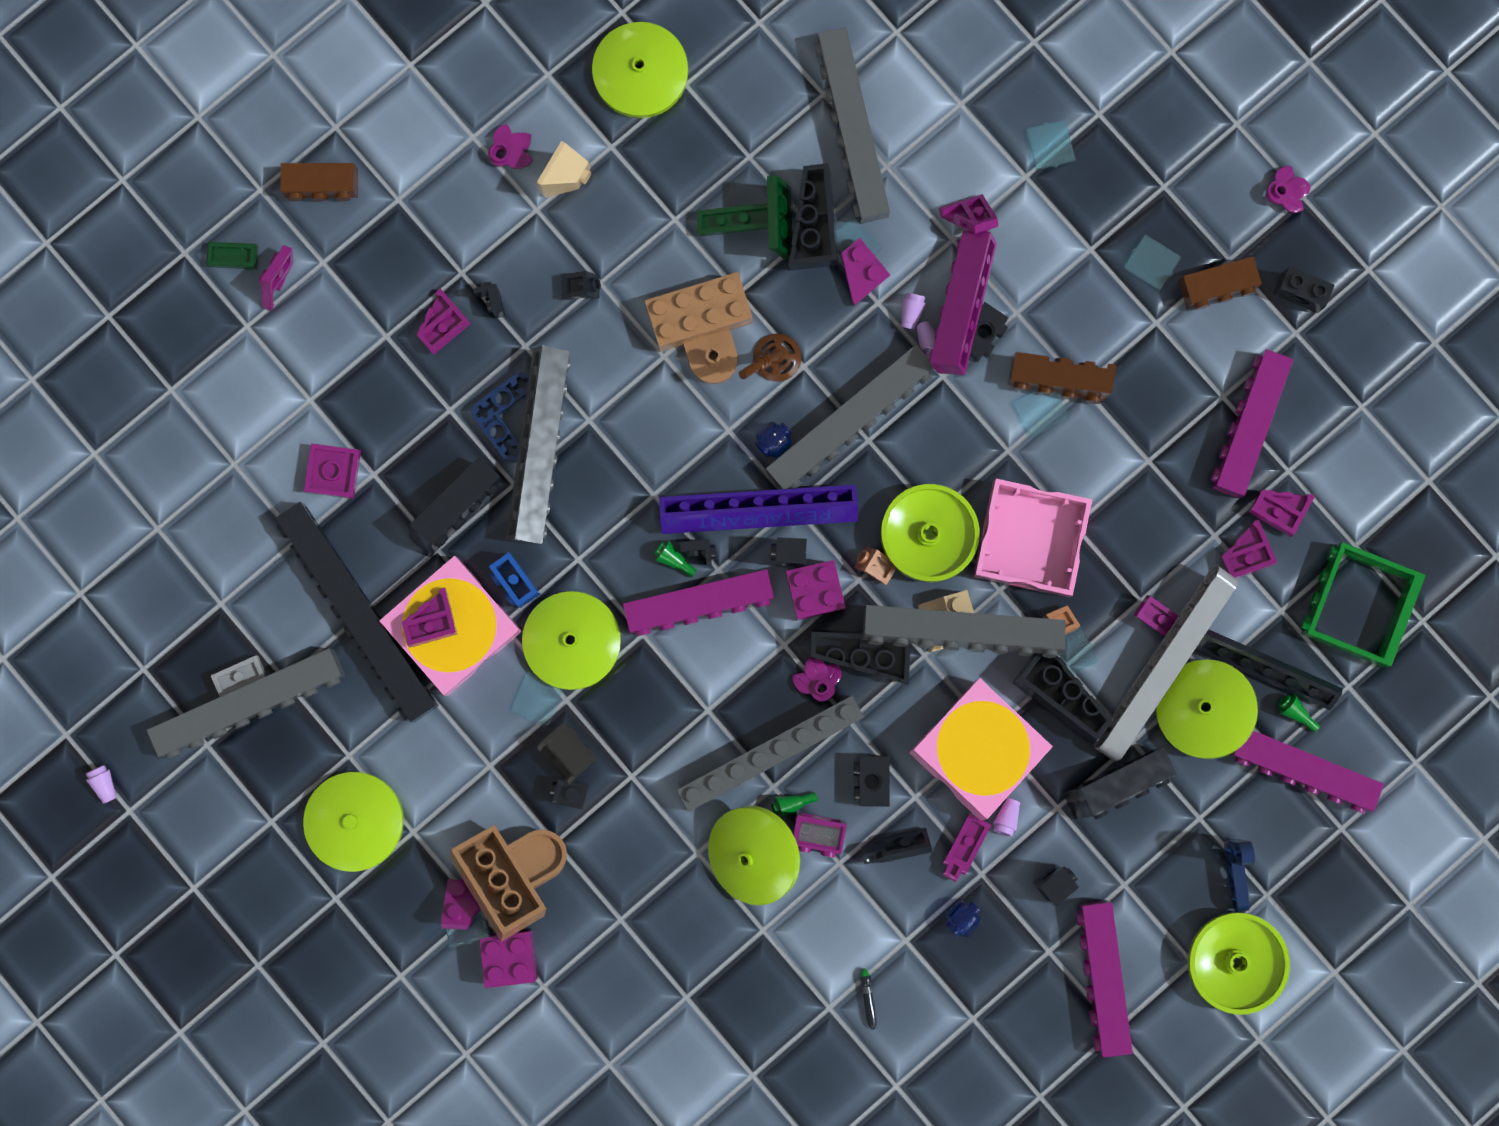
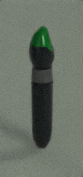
[860,968,877,1030]

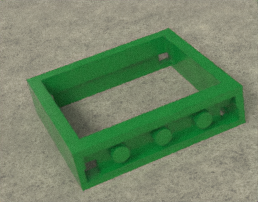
[1301,542,1426,668]

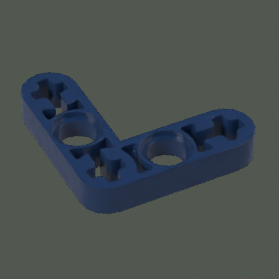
[472,372,529,463]
[1224,839,1255,912]

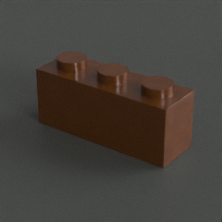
[280,163,358,201]
[1178,257,1262,310]

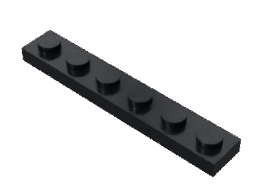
[1194,629,1343,711]

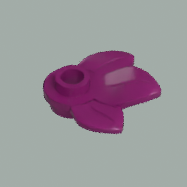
[488,124,533,169]
[1266,166,1311,213]
[792,656,841,702]

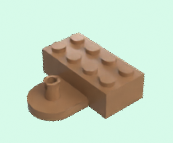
[645,272,753,384]
[450,825,567,942]

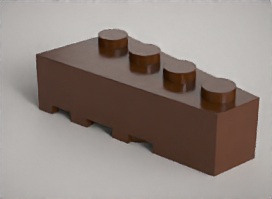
[1008,352,1117,404]

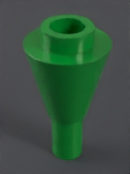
[654,541,697,578]
[1278,694,1320,733]
[771,792,818,820]

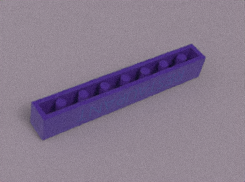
[659,485,858,534]

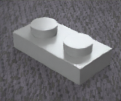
[211,655,267,697]

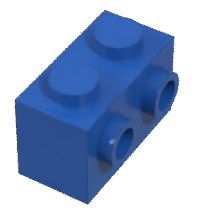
[489,552,540,608]

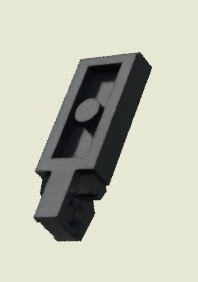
[861,828,932,864]

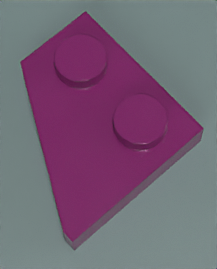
[939,194,999,234]
[840,238,890,305]
[259,245,293,311]
[417,288,471,355]
[1249,490,1315,537]
[1221,519,1277,579]
[402,587,458,648]
[441,879,481,930]

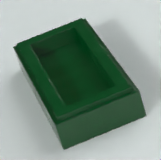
[206,242,258,270]

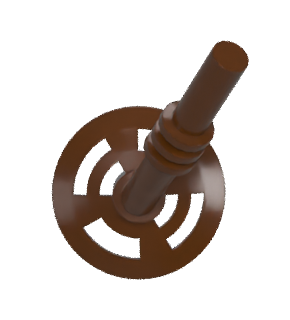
[739,334,801,382]

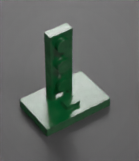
[697,175,792,259]

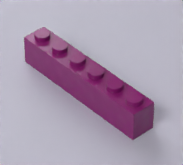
[929,230,997,375]
[1211,349,1294,499]
[623,569,774,637]
[1229,731,1384,814]
[1076,900,1133,1058]

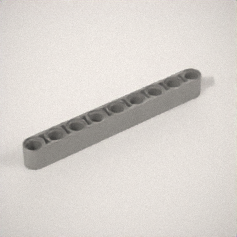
[1094,565,1238,762]

